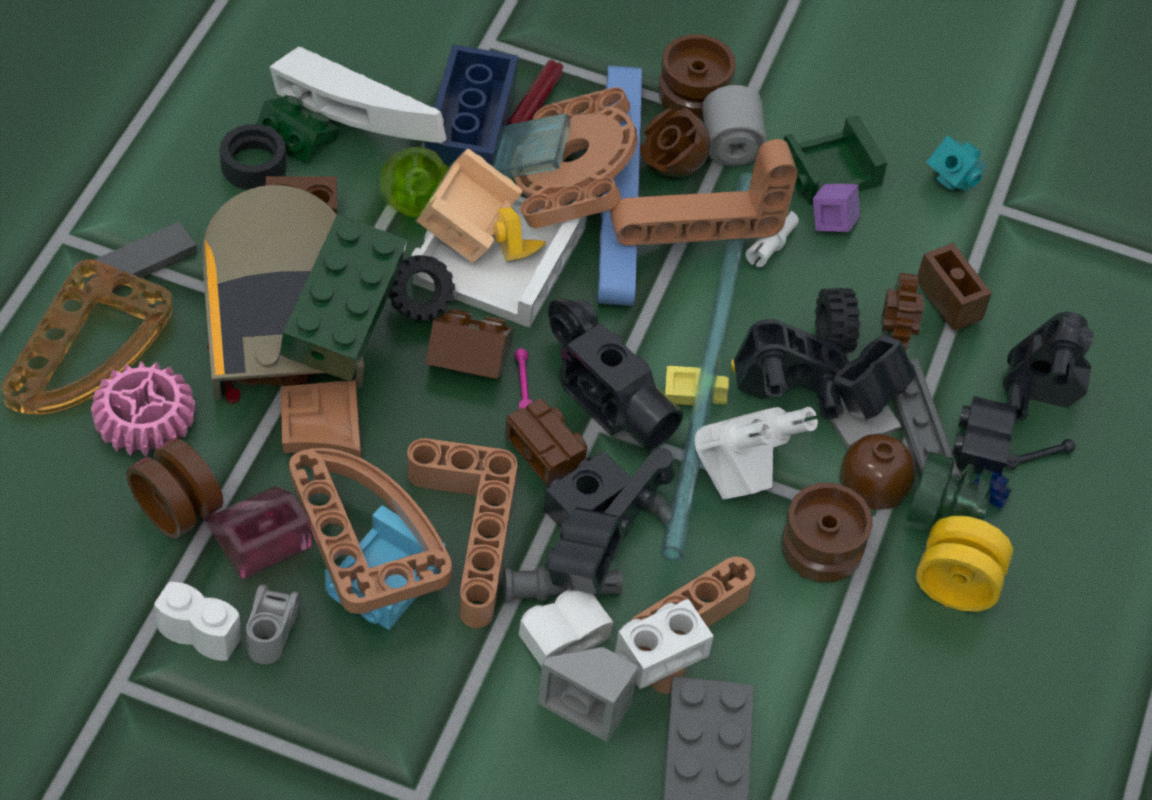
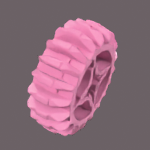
[91,361,195,457]

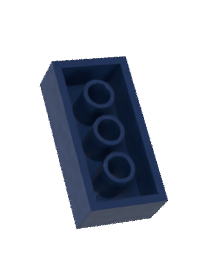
[424,44,519,174]

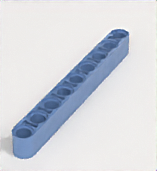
[597,66,642,306]

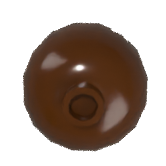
[640,108,710,178]
[839,433,916,510]

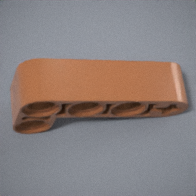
[630,557,755,694]

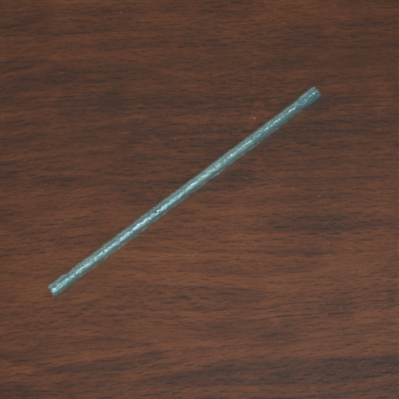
[661,173,752,561]

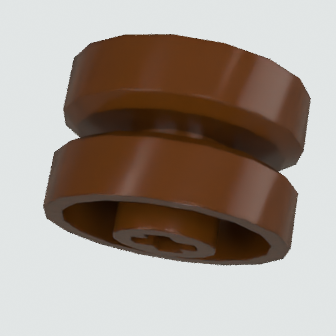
[658,34,736,120]
[126,438,224,539]
[781,483,873,582]

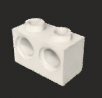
[615,599,713,689]

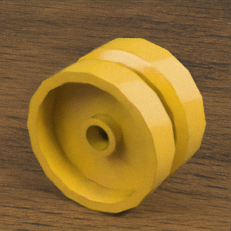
[916,516,1014,612]

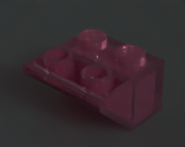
[205,486,311,579]

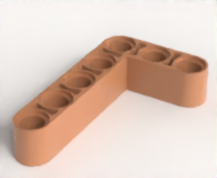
[609,139,797,246]
[407,438,517,628]

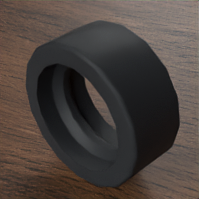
[220,124,287,190]

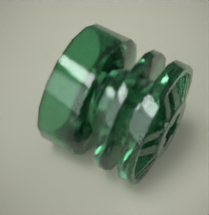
[905,451,992,534]

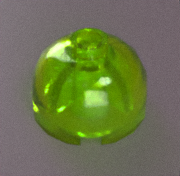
[379,146,449,217]

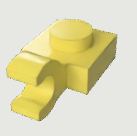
[665,366,729,406]

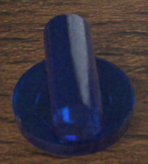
[969,469,1012,510]

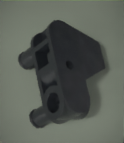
[1003,311,1094,421]
[734,319,849,419]

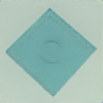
[493,113,571,178]

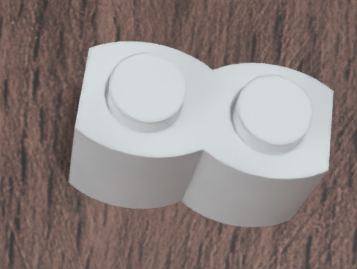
[154,582,242,661]
[519,589,613,667]

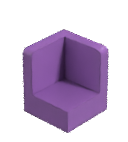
[813,184,860,232]

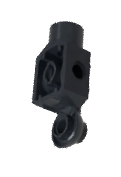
[548,299,683,450]

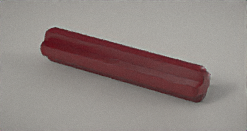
[507,59,563,135]

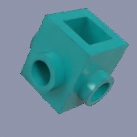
[926,136,988,192]

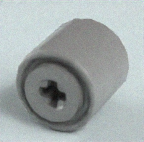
[702,85,767,166]

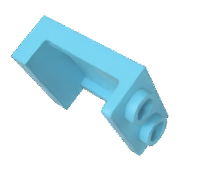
[325,505,445,630]

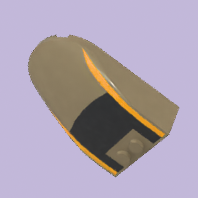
[202,185,364,399]

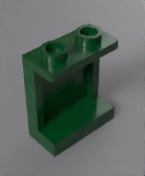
[784,115,888,205]

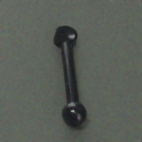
[1005,439,1075,470]

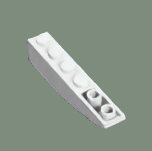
[270,46,446,143]

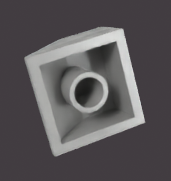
[538,647,639,742]

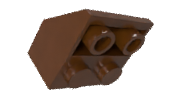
[425,309,514,379]

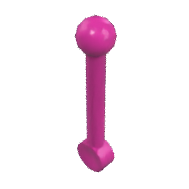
[514,348,532,409]

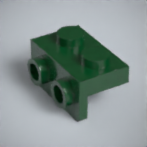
[256,95,340,163]

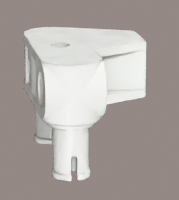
[695,406,818,500]

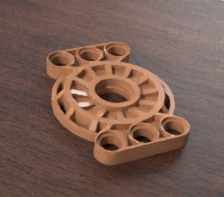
[513,87,638,228]

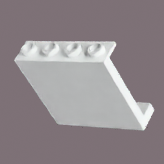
[412,196,587,328]

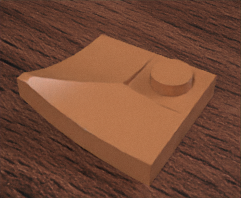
[281,380,362,458]

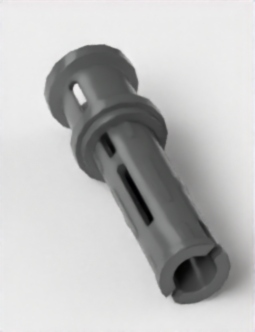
[502,567,623,603]

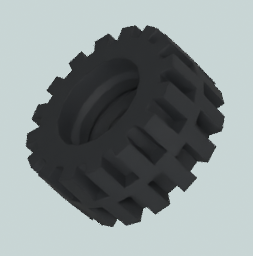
[388,255,455,320]
[815,288,860,353]

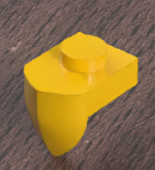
[494,207,546,261]

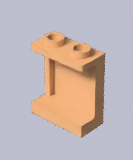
[416,149,523,263]

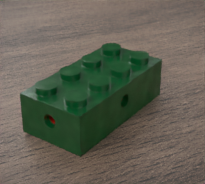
[280,214,407,382]

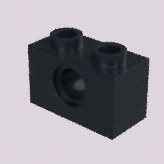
[544,451,631,528]

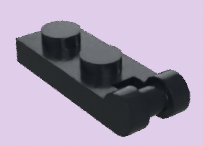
[604,448,675,539]

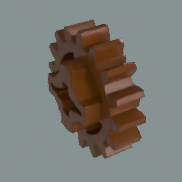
[881,272,924,352]

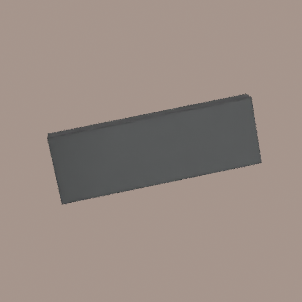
[83,221,197,296]

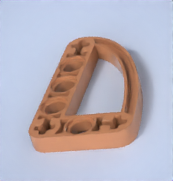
[289,448,452,614]

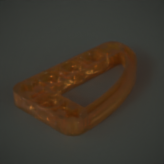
[1,259,173,414]

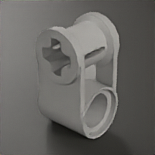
[246,584,301,664]

